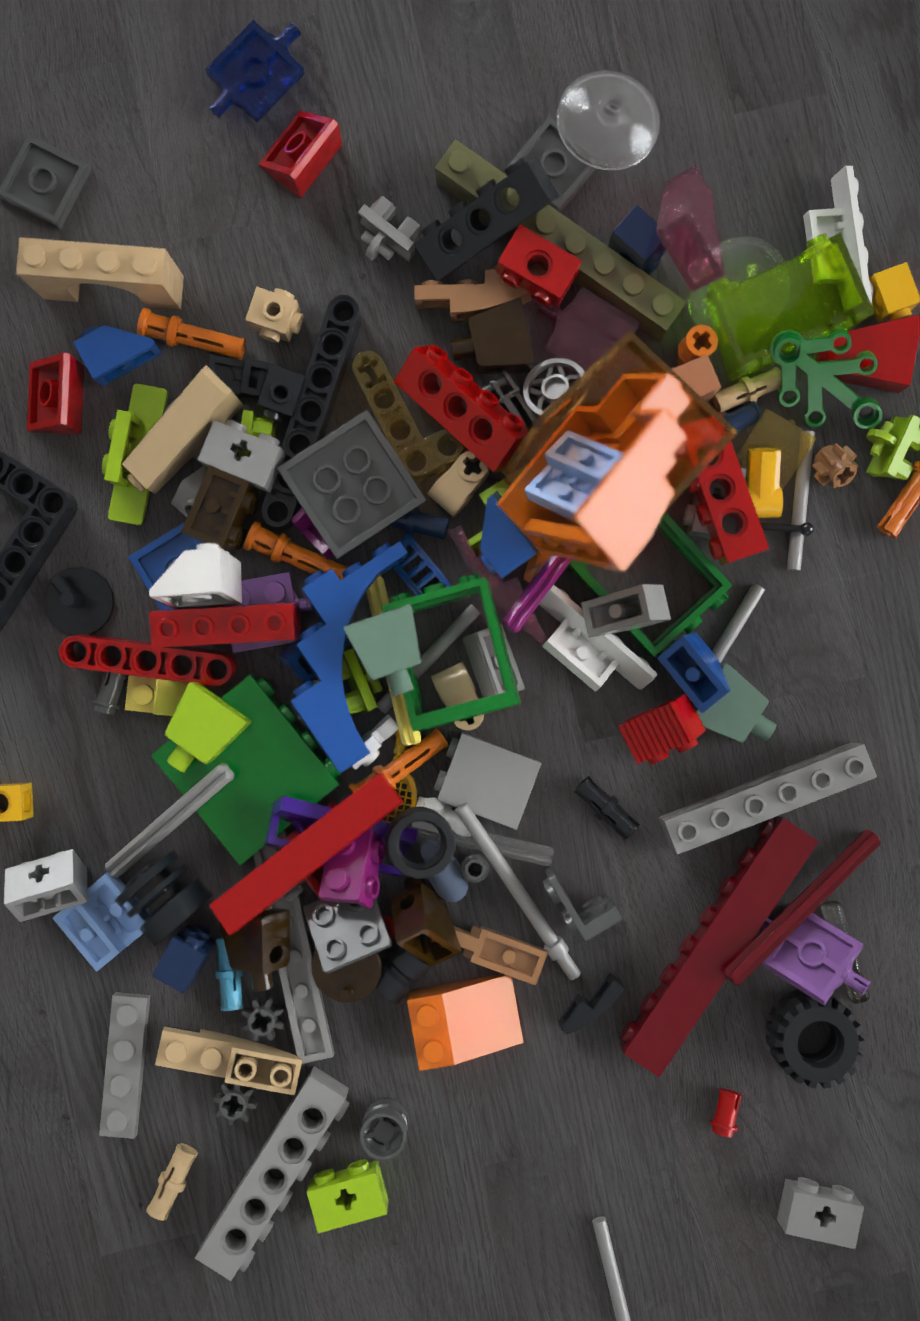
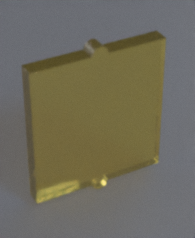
[736,408,817,491]

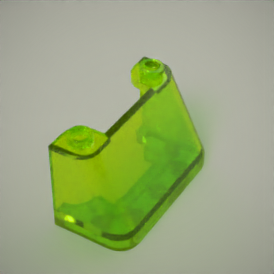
[704,233,875,383]

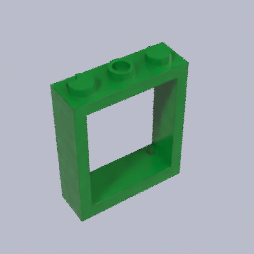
[567,511,733,658]
[381,574,521,731]

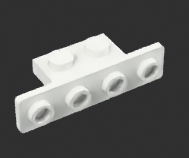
[803,166,873,314]
[539,585,657,692]

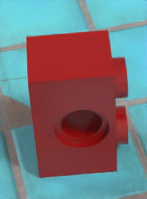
[497,224,582,308]

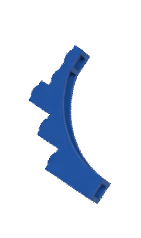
[291,541,408,774]

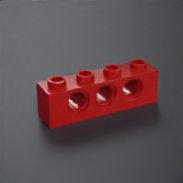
[394,345,533,472]
[675,412,769,566]
[149,602,302,648]

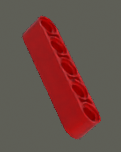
[59,634,238,686]

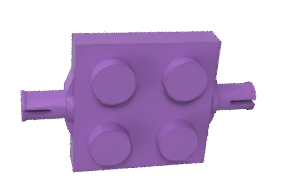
[223,572,313,653]
[760,913,871,1006]

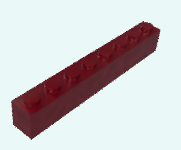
[620,816,819,1077]

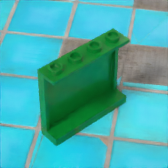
[151,675,342,865]

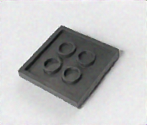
[277,410,426,559]

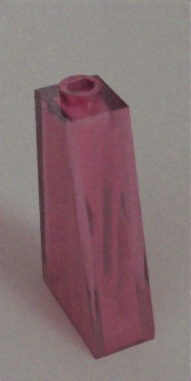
[656,165,725,292]

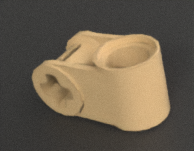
[427,451,489,518]
[431,661,484,731]

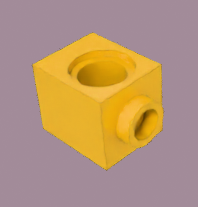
[869,262,920,323]
[0,782,34,822]

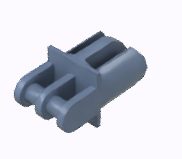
[420,839,468,902]

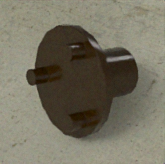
[312,949,381,1003]

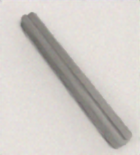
[105,763,234,878]

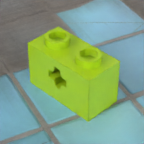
[307,1159,389,1233]

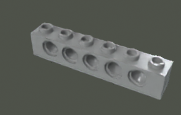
[658,742,877,855]
[195,1066,350,1281]

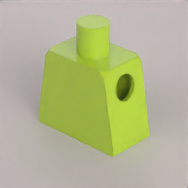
[165,682,252,773]

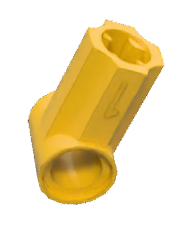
[747,448,783,518]

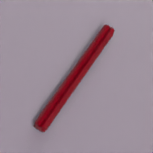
[723,830,881,986]

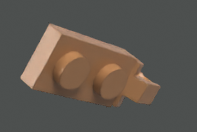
[454,925,548,985]

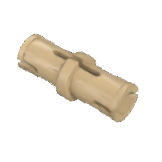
[712,367,782,413]
[146,1143,198,1221]

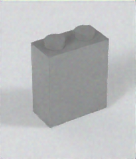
[434,732,542,830]

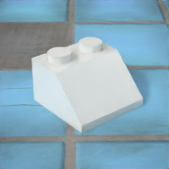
[149,543,242,608]

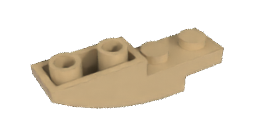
[155,1026,302,1095]

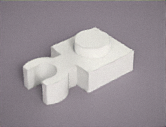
[352,714,398,770]
[411,796,476,837]

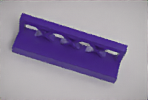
[265,796,418,877]

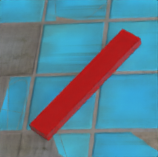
[209,772,404,935]

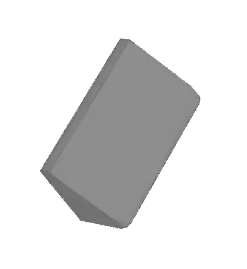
[463,624,525,698]

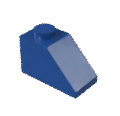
[73,325,163,387]
[480,491,538,579]
[657,632,731,713]

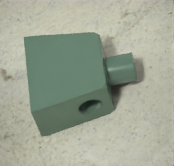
[344,604,421,697]
[694,663,777,743]

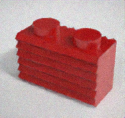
[617,693,705,765]

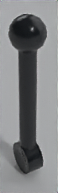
[760,522,814,536]

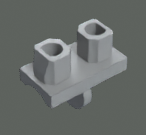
[358,196,422,262]

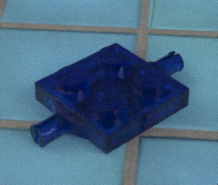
[205,20,305,123]

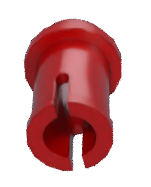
[710,1088,742,1138]

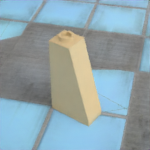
[122,366,244,494]

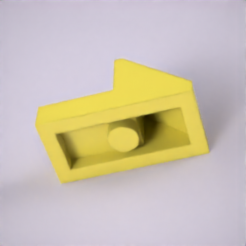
[125,675,189,716]

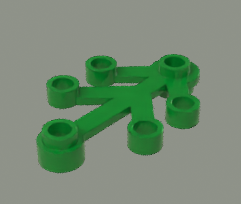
[770,329,883,429]

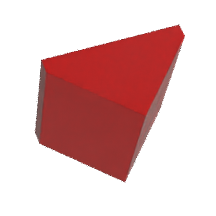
[258,111,343,198]
[27,352,85,434]

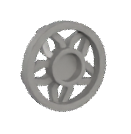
[523,358,589,421]

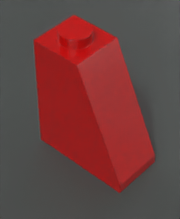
[816,315,920,393]

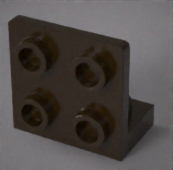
[181,465,260,555]

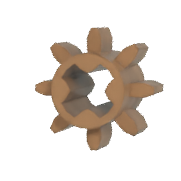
[812,443,859,488]

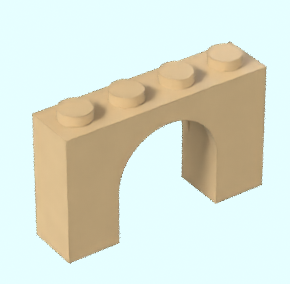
[16,237,184,310]

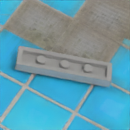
[99,992,150,1139]

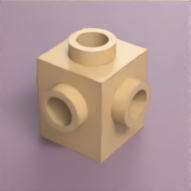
[245,286,303,343]

